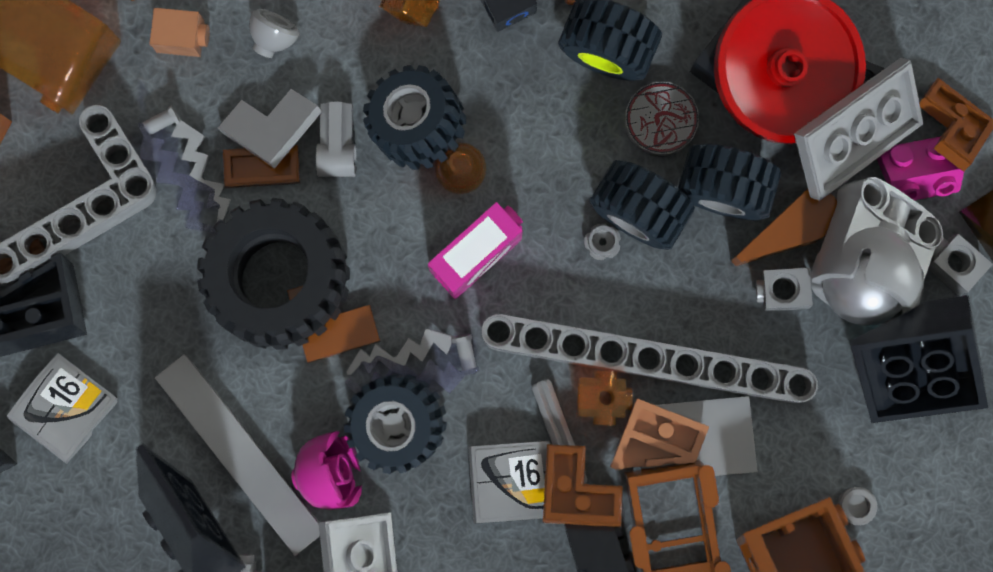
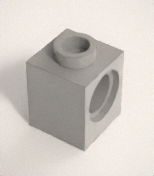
[928,234,993,295]
[756,267,813,311]

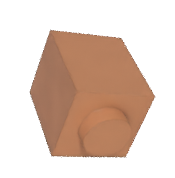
[150,8,210,57]

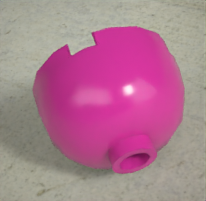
[291,431,362,510]

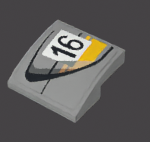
[7,353,117,464]
[468,441,550,523]

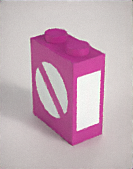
[427,202,523,300]

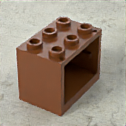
[736,497,865,572]

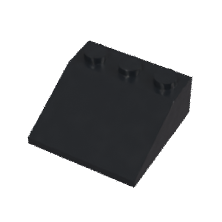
[851,295,988,423]
[136,443,246,572]

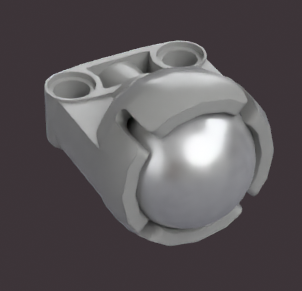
[811,177,943,325]

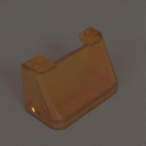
[0,0,122,115]

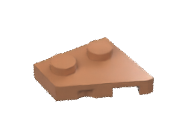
[610,398,709,470]

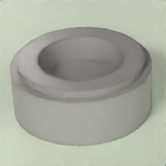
[837,487,878,525]

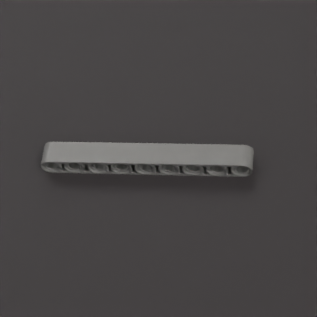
[482,314,818,403]

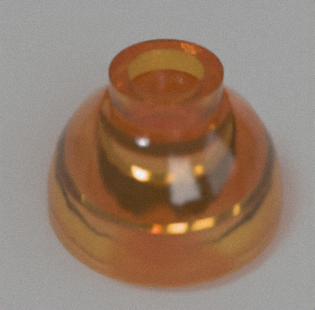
[435,142,487,194]

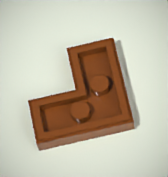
[919,78,993,172]
[287,286,381,363]
[543,444,623,527]

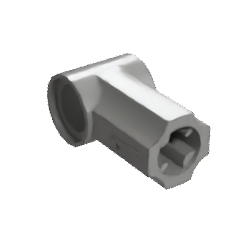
[316,102,357,177]

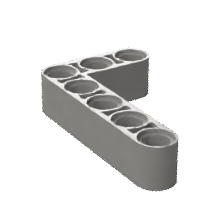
[0,105,157,286]

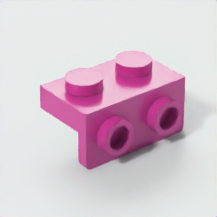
[877,137,964,201]

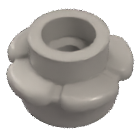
[584,224,621,260]

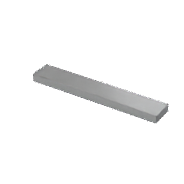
[155,354,320,556]

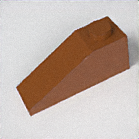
[731,189,837,266]

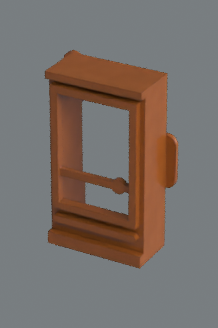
[624,460,731,572]

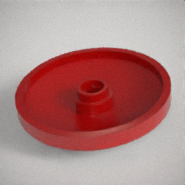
[714,0,866,144]

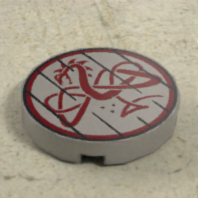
[625,82,699,156]

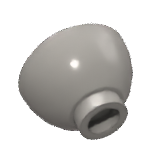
[249,9,300,58]

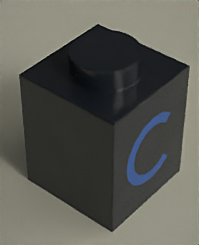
[481,0,537,32]

